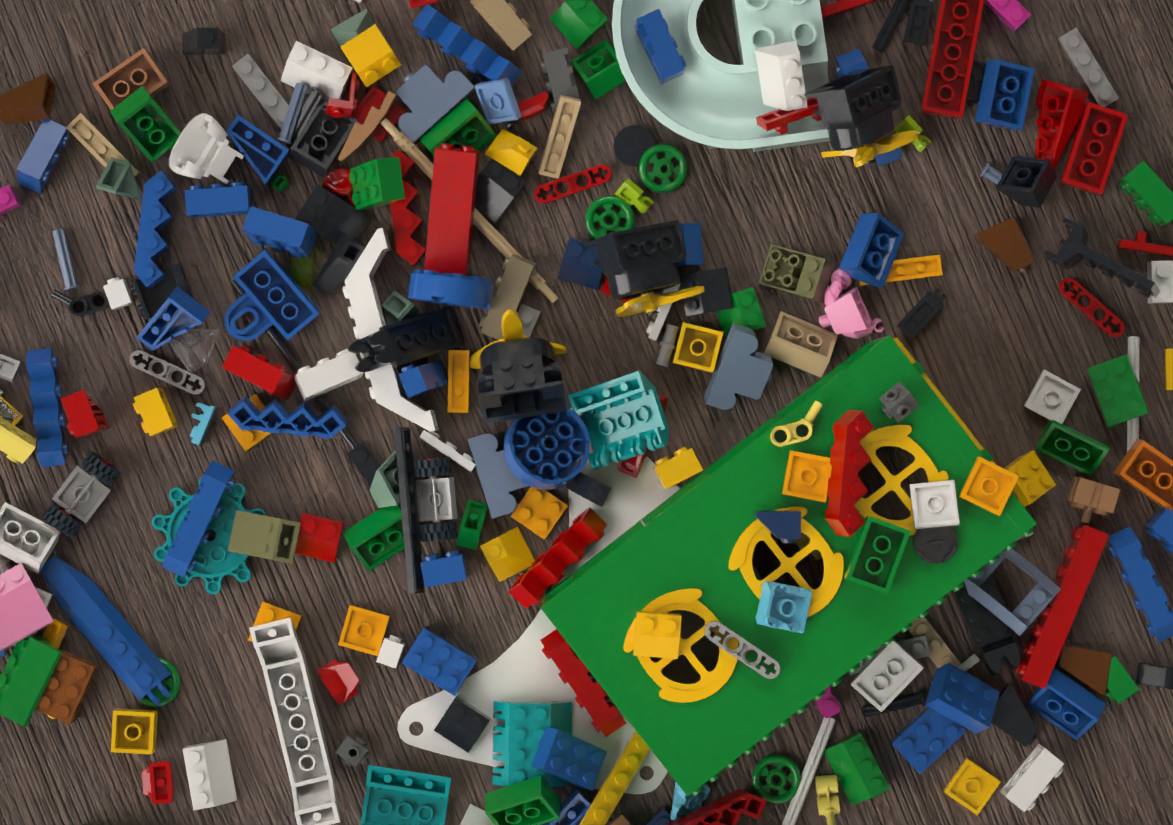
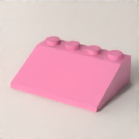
[0,563,54,651]

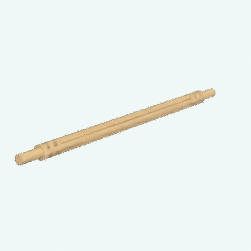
[380,118,558,303]

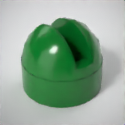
[272,175,289,192]

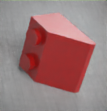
[295,513,345,563]

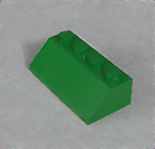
[0,633,62,727]

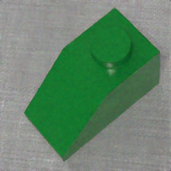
[456,499,488,550]
[1105,654,1139,704]

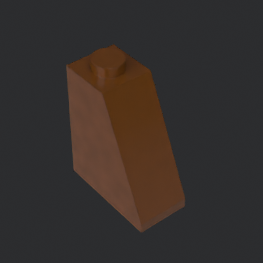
[0,73,56,125]
[974,217,1034,273]
[1056,644,1112,695]

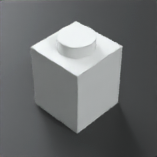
[103,277,134,310]
[376,635,405,669]

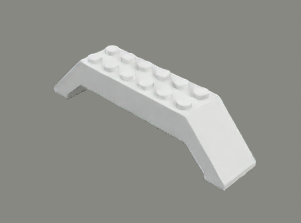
[343,228,439,432]
[249,617,340,825]

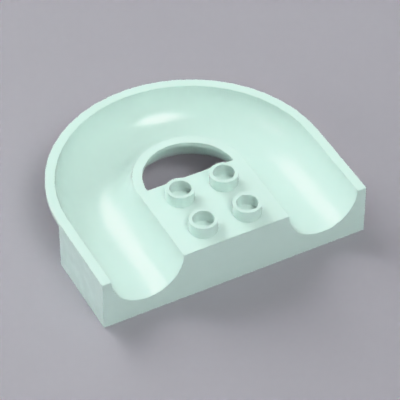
[612,0,830,152]

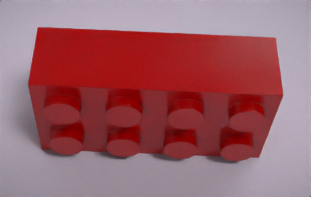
[1059,102,1128,196]

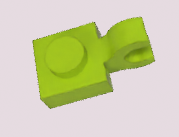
[894,115,931,152]
[615,178,654,214]

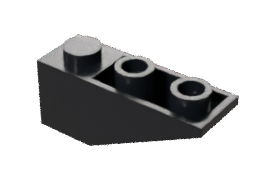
[313,232,366,295]

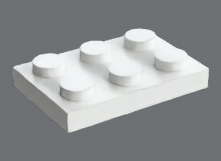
[850,640,924,712]

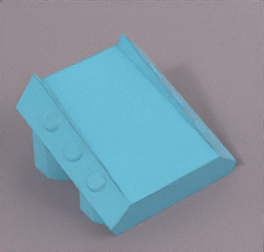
[755,580,812,633]
[671,781,710,821]

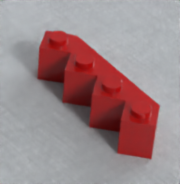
[390,149,426,267]
[825,410,874,537]
[508,508,607,608]
[540,629,627,737]
[667,789,767,825]

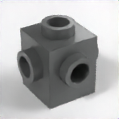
[879,382,919,423]
[335,734,369,767]

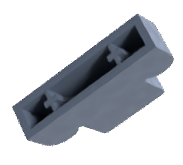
[396,65,475,144]
[704,323,773,410]
[468,434,529,519]

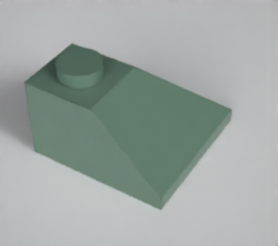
[370,450,416,508]

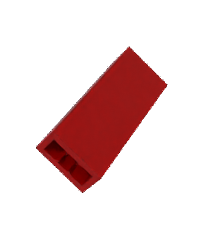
[424,143,480,276]

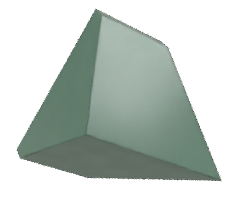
[330,9,375,46]
[96,157,142,200]
[381,290,418,325]

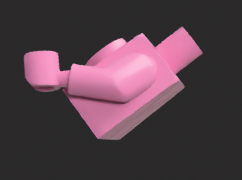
[819,269,884,339]

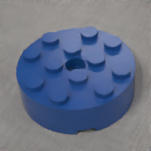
[408,269,494,309]
[504,408,590,490]

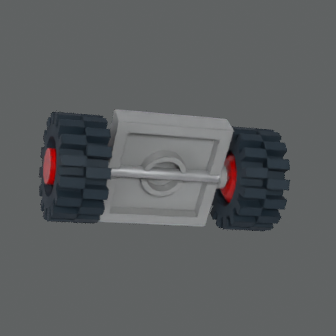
[42,451,121,538]
[413,458,458,542]

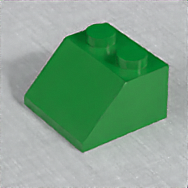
[550,0,608,49]
[571,39,626,100]
[716,287,766,340]

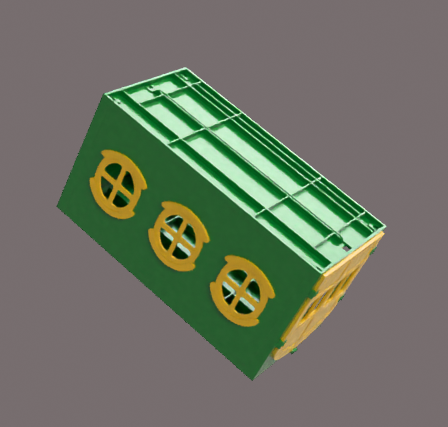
[540,335,1037,797]

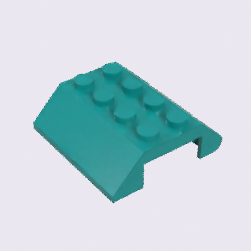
[568,370,669,470]
[492,701,572,787]
[360,765,451,825]

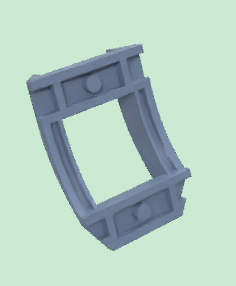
[964,549,1061,636]

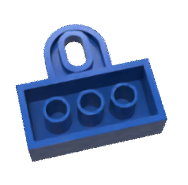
[225,247,321,341]

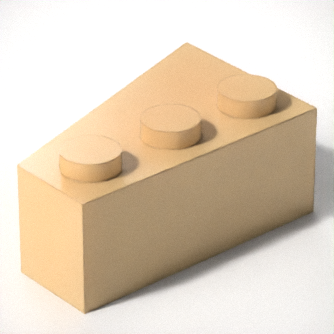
[470,0,532,51]

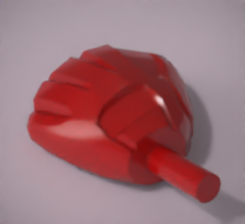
[322,168,355,207]

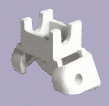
[169,113,244,184]

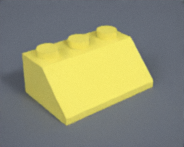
[0,417,37,464]

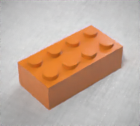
[1114,439,1173,512]

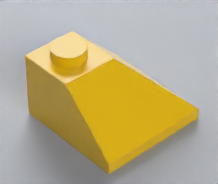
[485,129,538,176]
[480,527,535,582]

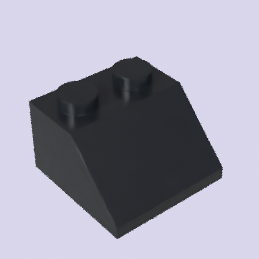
[996,156,1057,208]
[679,267,734,316]
[434,696,491,753]

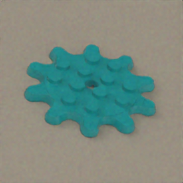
[152,477,266,594]

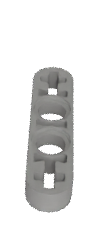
[130,350,206,395]
[705,621,780,679]

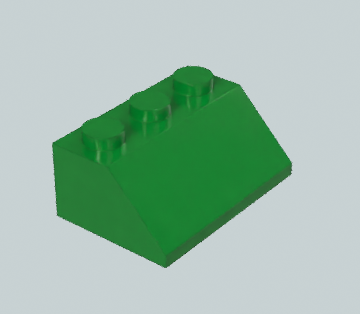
[419,99,497,156]
[1035,420,1110,476]
[343,504,405,571]
[824,731,890,805]

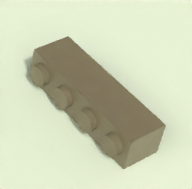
[479,254,536,340]

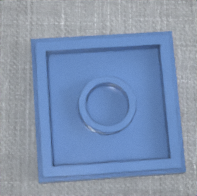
[474,78,522,124]

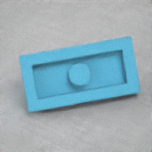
[190,403,217,445]

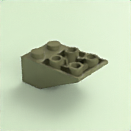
[759,244,835,303]
[227,510,301,564]

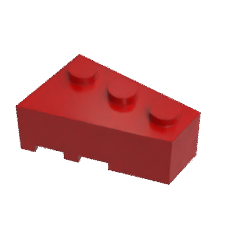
[222,345,297,400]
[60,390,109,438]

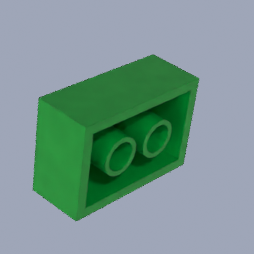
[110,86,181,162]
[349,157,405,210]
[1118,161,1173,227]
[1087,354,1150,427]
[844,515,911,594]
[485,775,560,825]

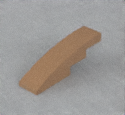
[338,91,397,162]

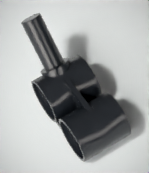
[51,289,110,317]
[1135,662,1173,689]

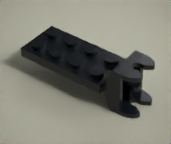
[1044,218,1160,298]
[349,306,463,373]
[953,574,1020,676]

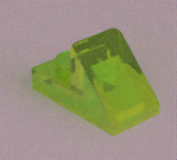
[291,246,314,287]

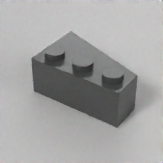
[540,47,583,114]

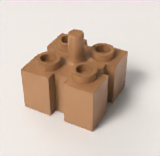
[1067,477,1120,524]

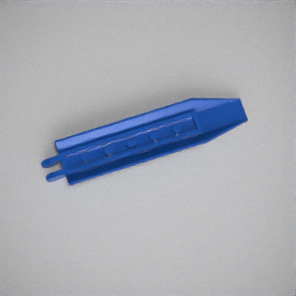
[40,555,171,706]

